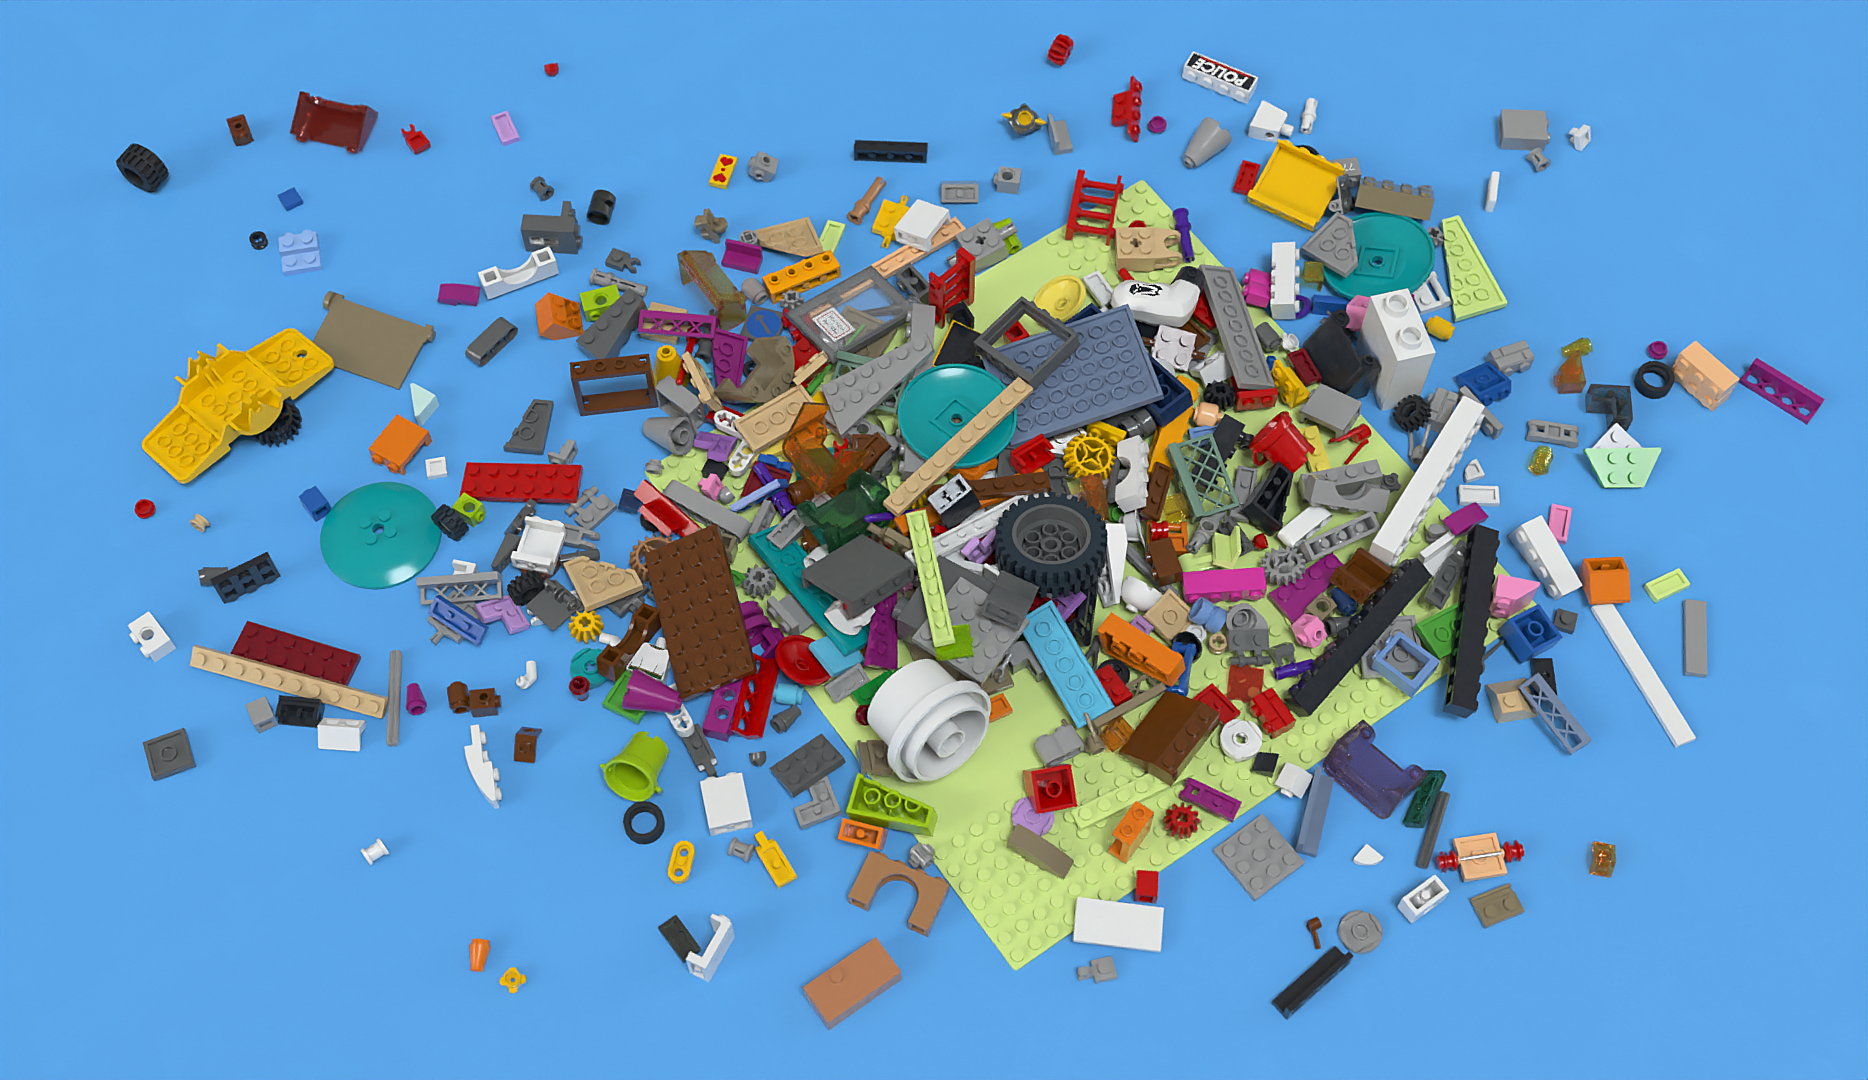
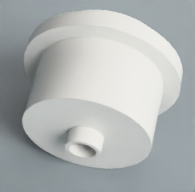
[868,659,991,782]

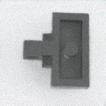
[606,581,650,618]

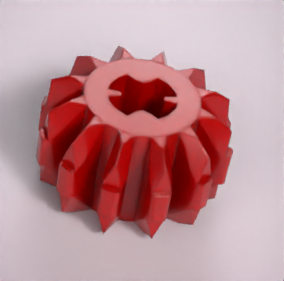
[1047,34,1074,66]
[1163,802,1200,840]

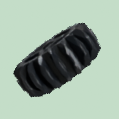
[251,398,302,448]

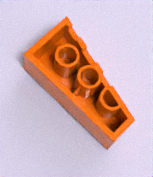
[1097,612,1186,687]

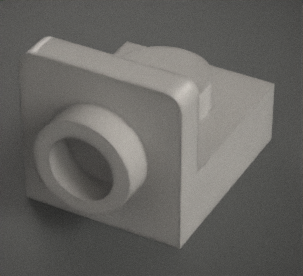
[548,439,578,465]

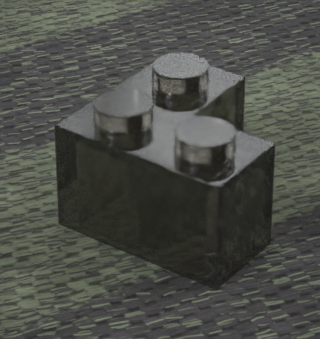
[1585,384,1633,431]

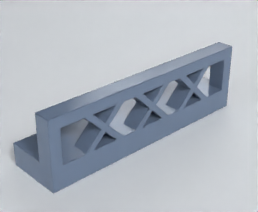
[1518,673,1592,755]
[1295,766,1334,858]

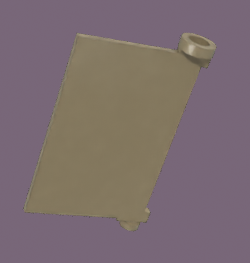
[305,291,436,390]

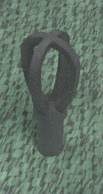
[1085,635,1101,672]

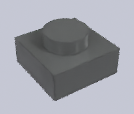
[1553,608,1578,635]

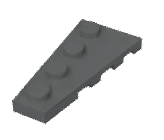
[995,444,1075,479]

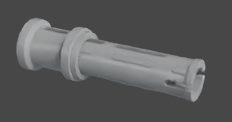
[590,268,648,297]

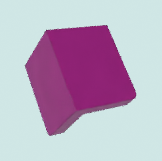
[761,627,785,659]

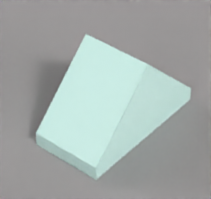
[410,383,439,426]

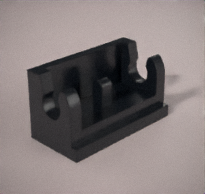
[276,695,325,728]

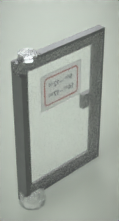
[786,265,922,365]

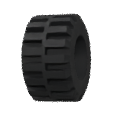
[116,143,169,193]

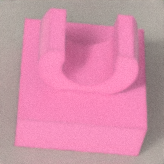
[697,473,724,502]

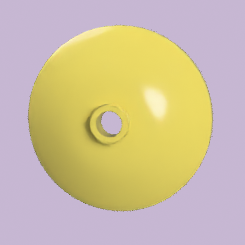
[1034,275,1086,322]

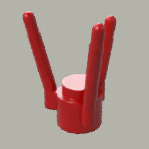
[1329,423,1372,465]

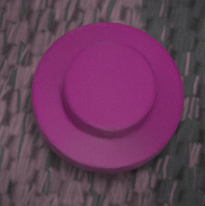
[1148,116,1167,133]
[1648,341,1668,359]

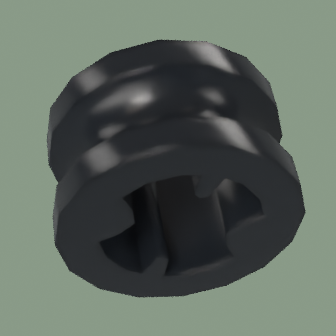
[249,231,268,250]

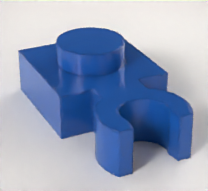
[757,453,793,474]

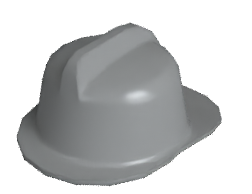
[1226,603,1268,630]

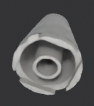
[1183,117,1232,168]
[643,416,697,455]

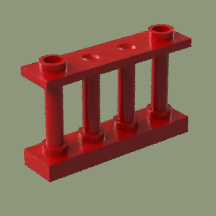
[1065,169,1124,246]
[929,247,976,328]

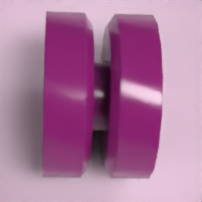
[740,600,773,648]

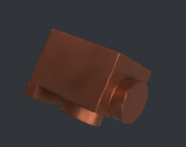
[226,114,254,147]

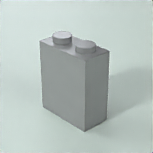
[1498,109,1550,151]

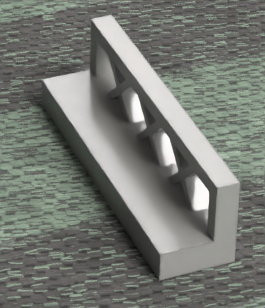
[416,571,503,606]

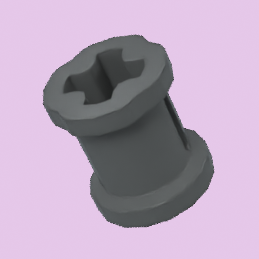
[530,176,554,201]

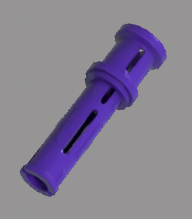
[1172,208,1195,263]
[753,462,797,519]

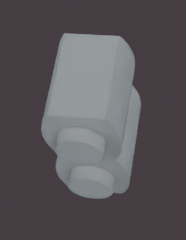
[1034,724,1084,766]

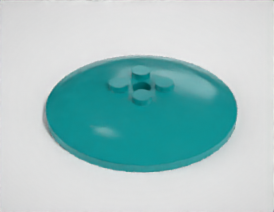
[1320,212,1435,300]
[898,364,1017,469]
[320,482,442,590]

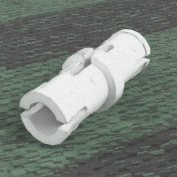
[1300,98,1318,135]

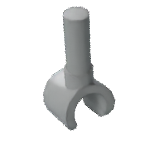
[991,653,1013,682]

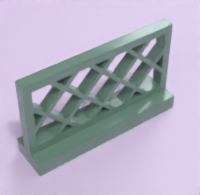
[831,350,915,415]
[1165,433,1240,523]

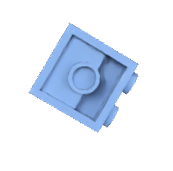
[278,230,322,276]

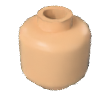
[1193,402,1222,427]

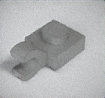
[1076,956,1117,984]

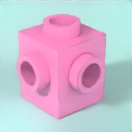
[1291,613,1328,648]

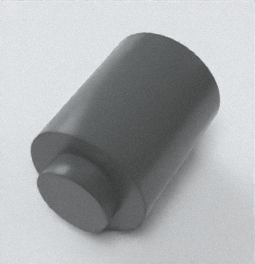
[1255,322,1282,352]

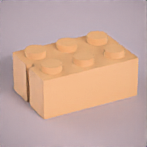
[1671,341,1740,412]

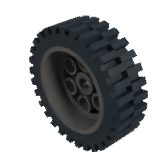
[995,492,1108,598]

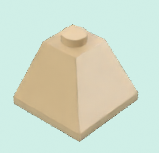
[1485,678,1538,724]

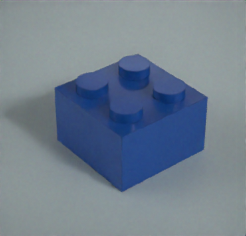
[1498,604,1563,663]

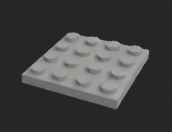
[912,577,1030,686]

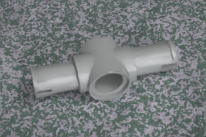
[1186,507,1226,555]

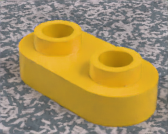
[667,841,695,884]

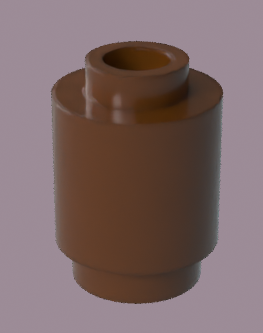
[446,681,470,714]

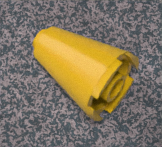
[653,345,690,388]

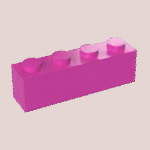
[1181,567,1267,604]

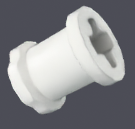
[360,838,389,866]

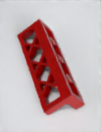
[730,653,779,740]

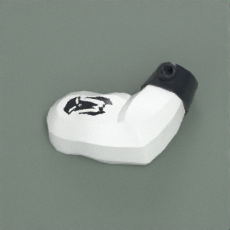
[1111,266,1205,328]

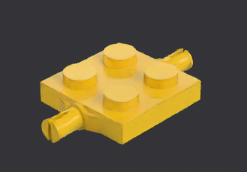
[871,195,910,249]

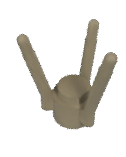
[1061,712,1106,755]

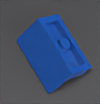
[1312,294,1351,316]

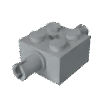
[946,218,1018,274]

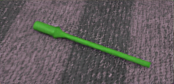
[805,325,865,395]

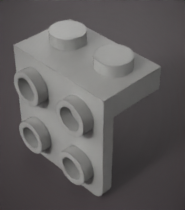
[767,593,817,635]

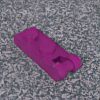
[1178,778,1242,823]

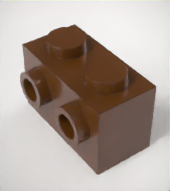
[1144,537,1183,587]

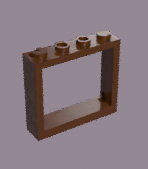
[570,354,658,417]

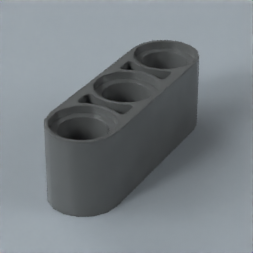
[465,317,518,366]

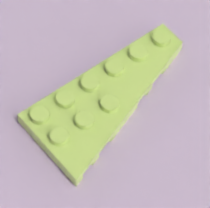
[1441,215,1508,322]

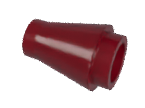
[569,676,590,701]

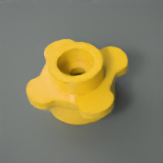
[499,967,526,993]

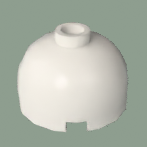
[1121,575,1163,613]

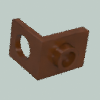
[514,727,542,763]

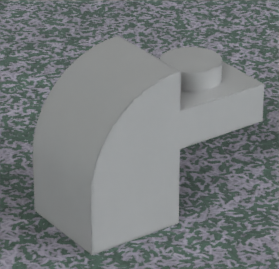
[1003,641,1046,682]

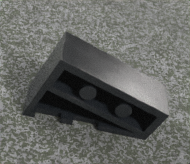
[1240,461,1294,536]

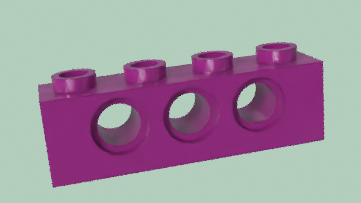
[702,678,743,742]

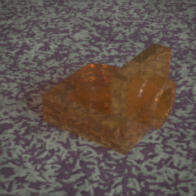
[1589,841,1616,878]

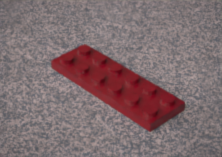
[230,621,361,686]

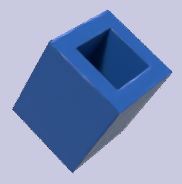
[298,485,331,522]

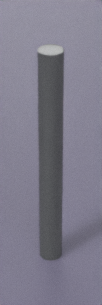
[1107,446,1120,503]

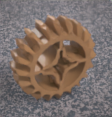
[629,533,675,586]

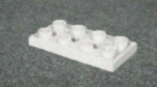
[1073,897,1164,953]

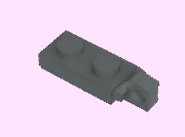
[681,723,718,778]

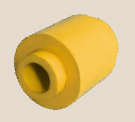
[1425,315,1456,341]

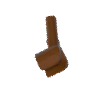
[1306,917,1322,950]

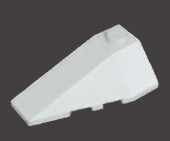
[1097,524,1127,608]

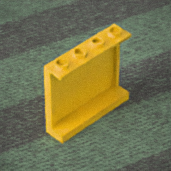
[1247,139,1345,232]

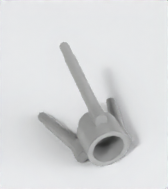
[1408,424,1438,465]

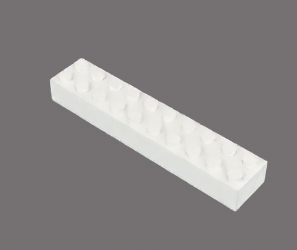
[1369,396,1485,568]

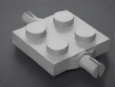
[427,588,482,645]

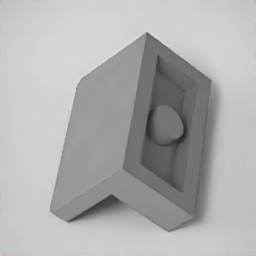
[1047,114,1073,155]
[941,181,978,203]

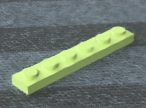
[1070,766,1193,832]

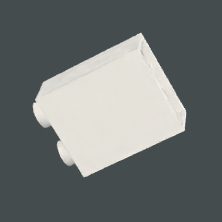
[1355,288,1436,411]

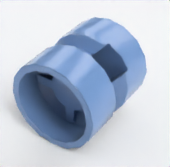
[1188,597,1228,634]

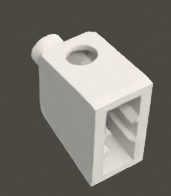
[1248,100,1294,143]

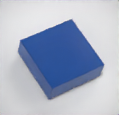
[277,187,303,211]

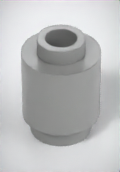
[741,277,769,305]

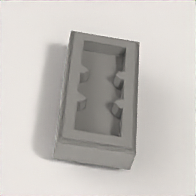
[824,663,870,703]

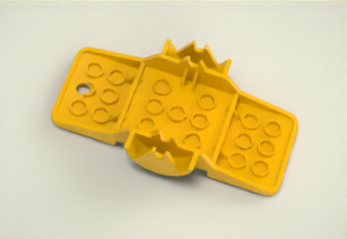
[141,328,334,484]

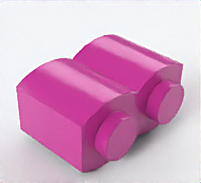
[1242,268,1272,308]

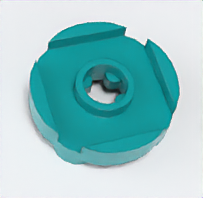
[570,648,608,690]

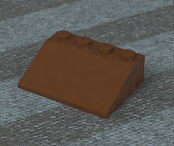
[1118,690,1220,787]

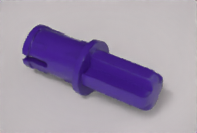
[1273,659,1314,681]

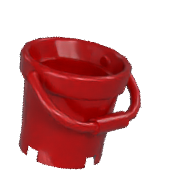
[1249,411,1315,473]

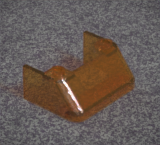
[677,250,747,331]
[782,402,869,495]

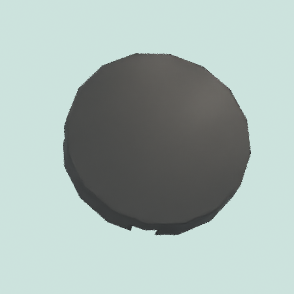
[869,449,898,486]

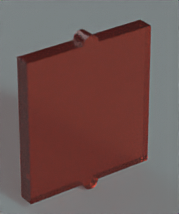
[1226,665,1264,703]

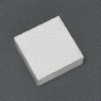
[425,457,448,480]

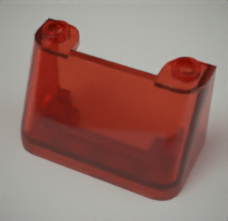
[290,91,378,154]

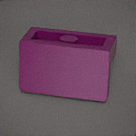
[721,239,763,275]

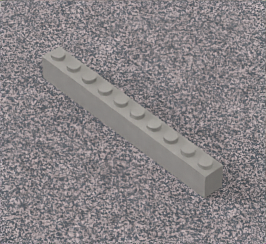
[898,303,935,481]

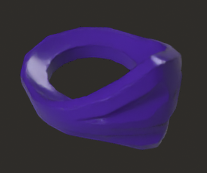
[1296,295,1312,319]

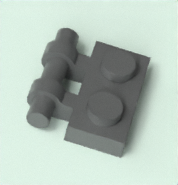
[1226,629,1271,667]

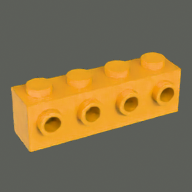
[762,249,841,305]

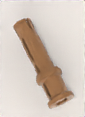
[847,176,886,225]

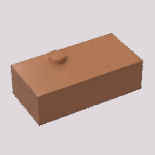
[803,937,902,1030]

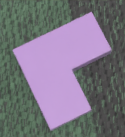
[961,528,996,564]
[474,595,530,635]

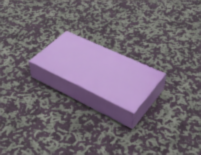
[490,111,520,147]

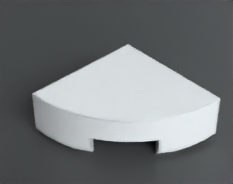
[1464,459,1485,483]
[1352,844,1384,866]

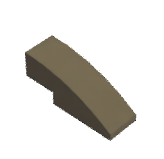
[1007,823,1074,880]

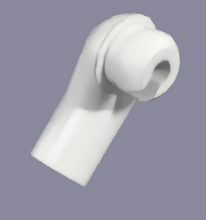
[599,632,621,646]

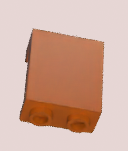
[368,414,432,476]
[1108,801,1154,864]

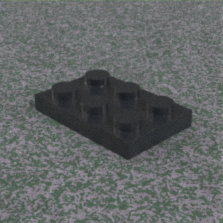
[210,552,281,604]

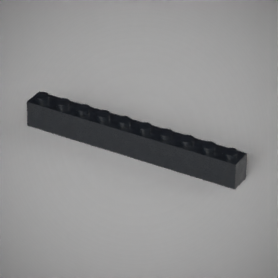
[1443,524,1500,719]
[1284,558,1432,717]

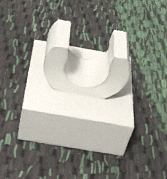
[1569,125,1591,151]

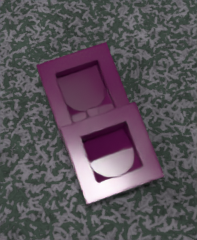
[437,283,480,307]
[1443,502,1489,536]

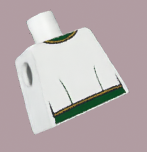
[626,637,671,685]

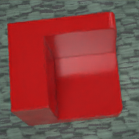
[1134,870,1159,903]

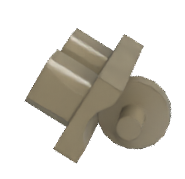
[694,208,728,244]

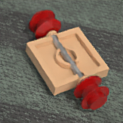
[1436,832,1524,882]

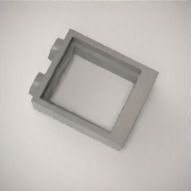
[655,375,706,429]

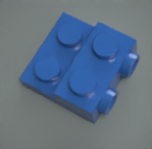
[1456,361,1511,406]

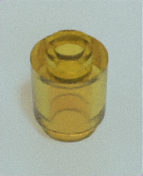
[1529,445,1553,476]

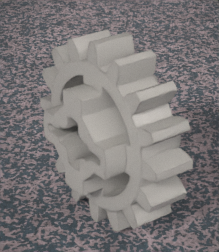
[1261,546,1306,586]

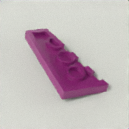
[710,328,748,406]

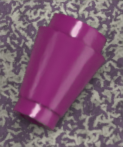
[406,683,427,715]

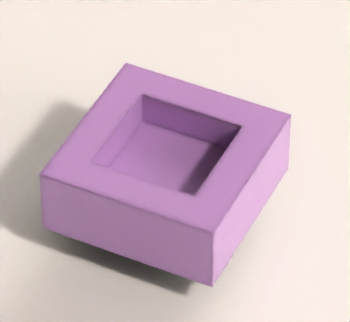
[1131,615,1155,635]

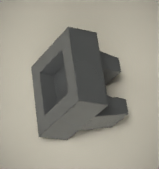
[1268,642,1295,666]

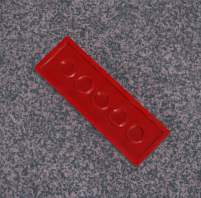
[459,462,583,503]

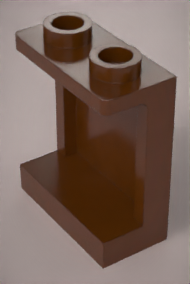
[1329,547,1393,605]

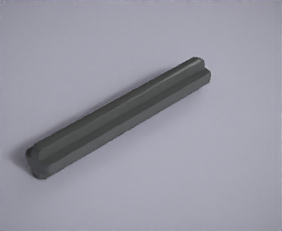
[1416,791,1450,869]

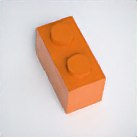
[837,818,889,850]

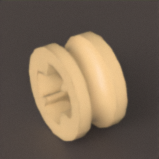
[189,514,210,533]
[1208,633,1227,654]

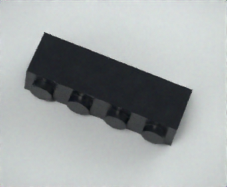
[1191,414,1246,494]

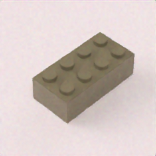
[1355,176,1434,221]

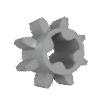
[1427,226,1444,250]
[780,290,804,311]
[908,843,935,870]

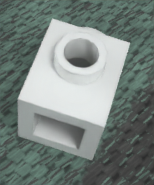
[1275,762,1313,799]

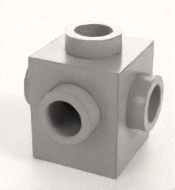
[748,151,779,183]

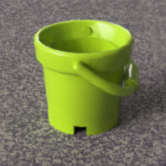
[600,731,669,802]

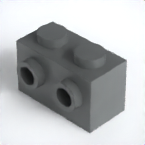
[895,262,929,305]

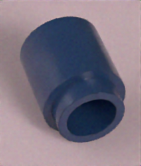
[1330,587,1358,616]

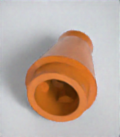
[469,939,491,972]

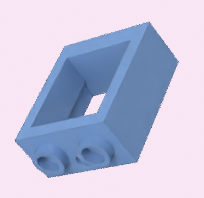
[1371,631,1440,698]

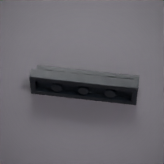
[854,140,928,163]
[1271,946,1354,1020]

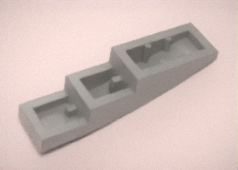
[766,489,836,551]

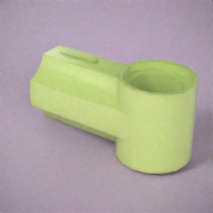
[1178,552,1220,572]

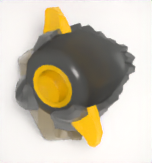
[1001,103,1046,135]

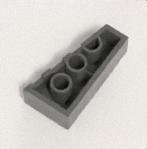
[576,288,648,360]

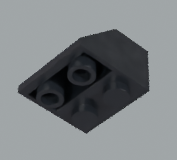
[925,473,982,530]

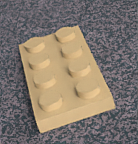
[734,383,822,454]

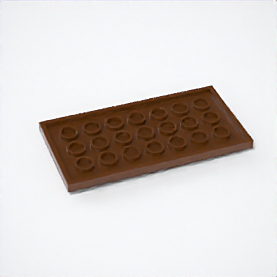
[644,523,758,702]

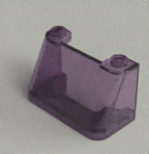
[1323,719,1428,819]

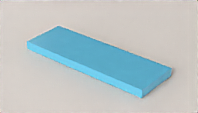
[1023,600,1115,729]

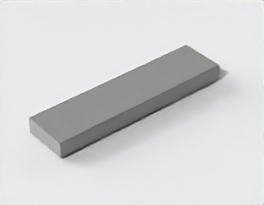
[1684,599,1707,678]

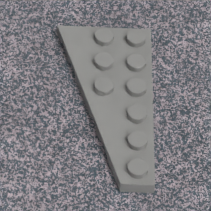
[821,333,935,438]

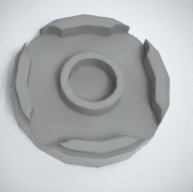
[1338,910,1383,954]

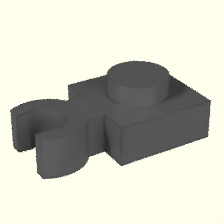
[605,248,641,274]

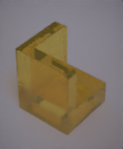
[1302,262,1324,291]
[1163,492,1190,523]

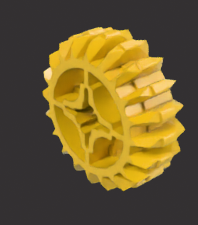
[1063,432,1117,485]

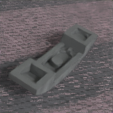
[1424,539,1466,610]

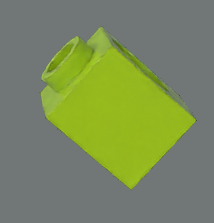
[452,493,486,527]

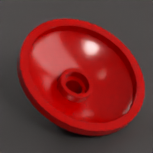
[775,635,831,686]

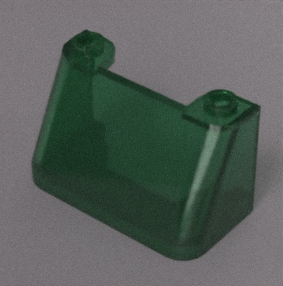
[796,468,892,554]

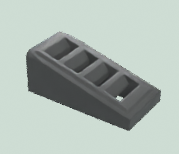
[491,532,522,574]

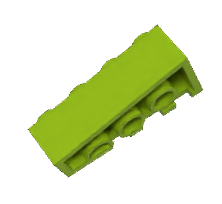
[846,772,938,837]

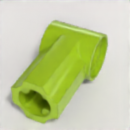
[992,217,1022,255]

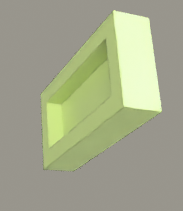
[818,220,846,254]
[1643,568,1691,603]

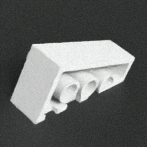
[1271,242,1300,320]

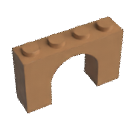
[848,851,949,937]

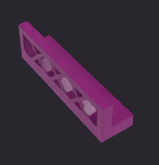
[638,309,719,340]
[1739,357,1825,425]

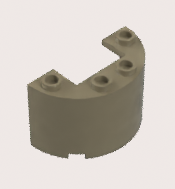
[714,336,795,404]

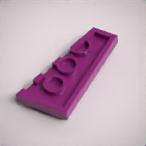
[1268,552,1343,624]
[864,592,898,671]

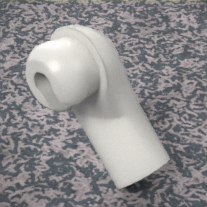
[516,661,537,689]

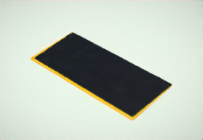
[933,320,981,367]

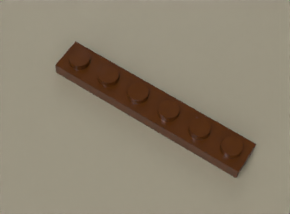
[928,471,1051,501]

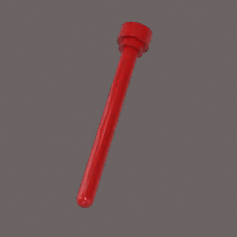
[675,327,702,385]

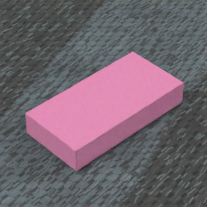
[1548,503,1572,545]

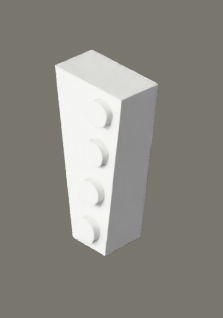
[1507,515,1583,601]

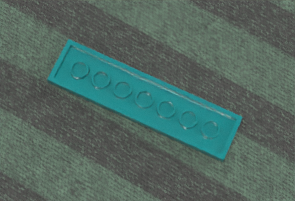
[748,524,870,656]

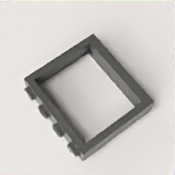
[974,296,1081,391]

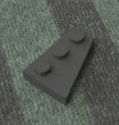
[503,399,554,455]

